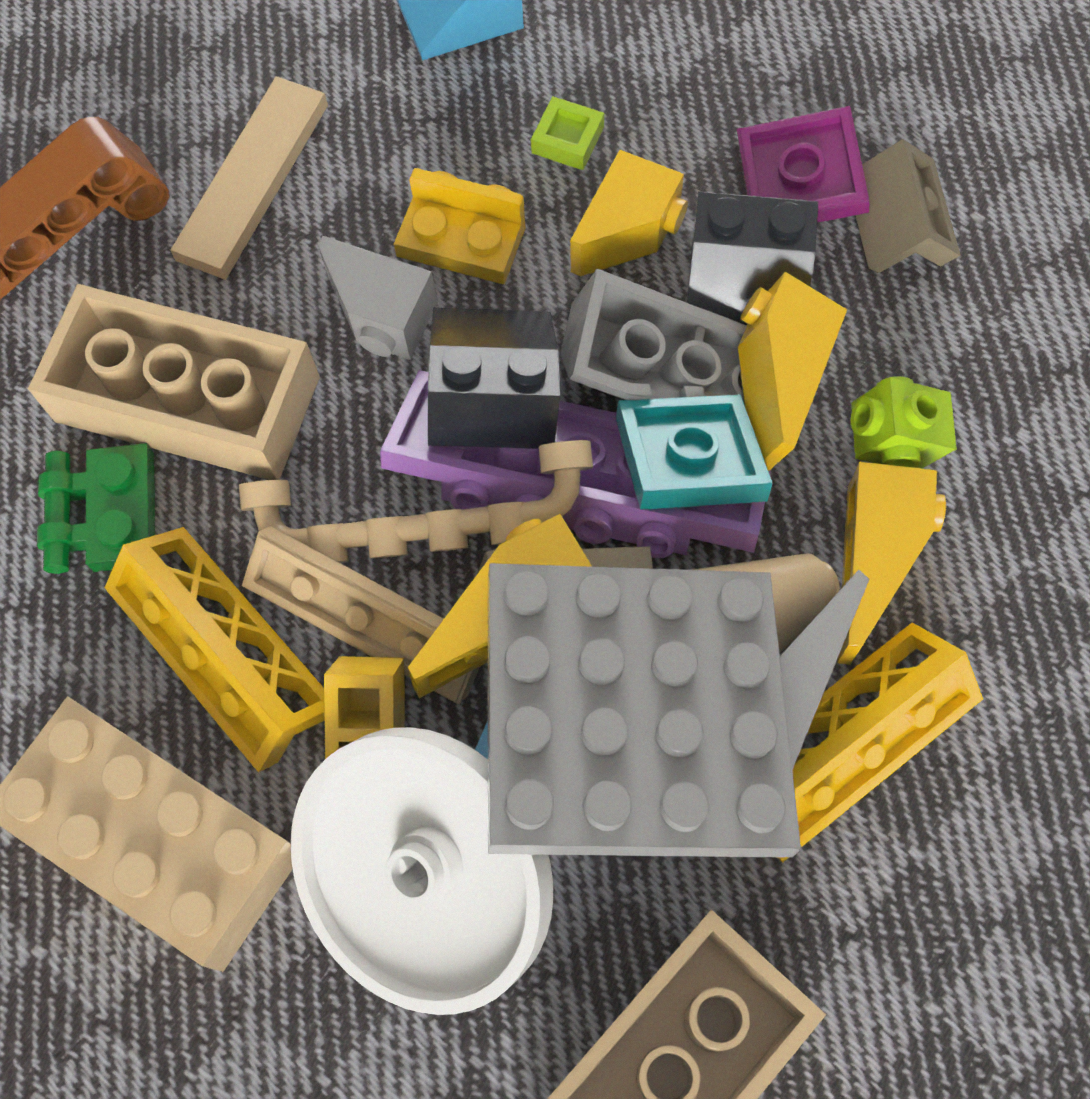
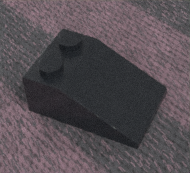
[428,307,560,449]

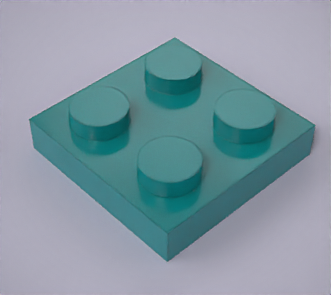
[616,394,773,510]

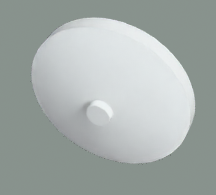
[291,727,553,1015]

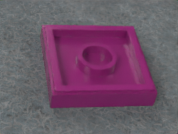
[737,106,870,223]

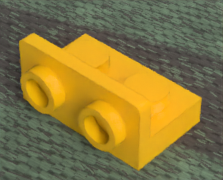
[394,168,526,285]

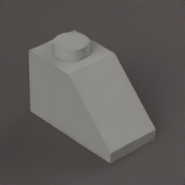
[318,236,438,360]

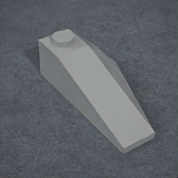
[560,269,747,405]

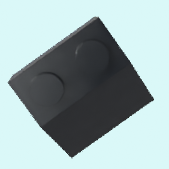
[686,191,818,326]

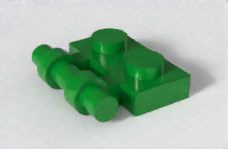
[37,443,155,574]

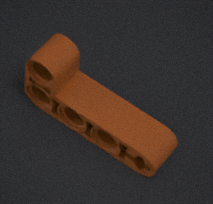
[0,116,170,300]

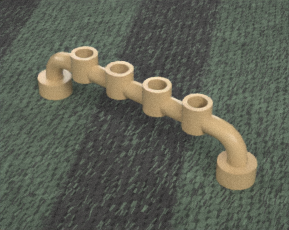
[239,440,593,563]

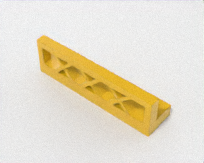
[104,527,325,773]
[776,622,983,863]

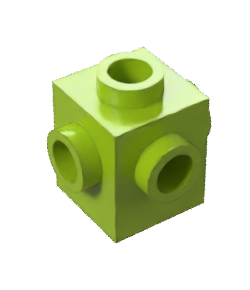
[850,376,957,469]

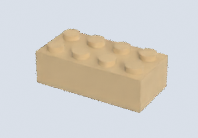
[28,284,320,480]
[0,696,293,972]
[547,909,826,1099]

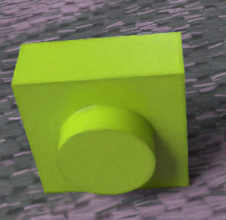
[531,96,605,170]

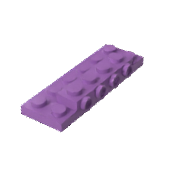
[380,370,771,558]

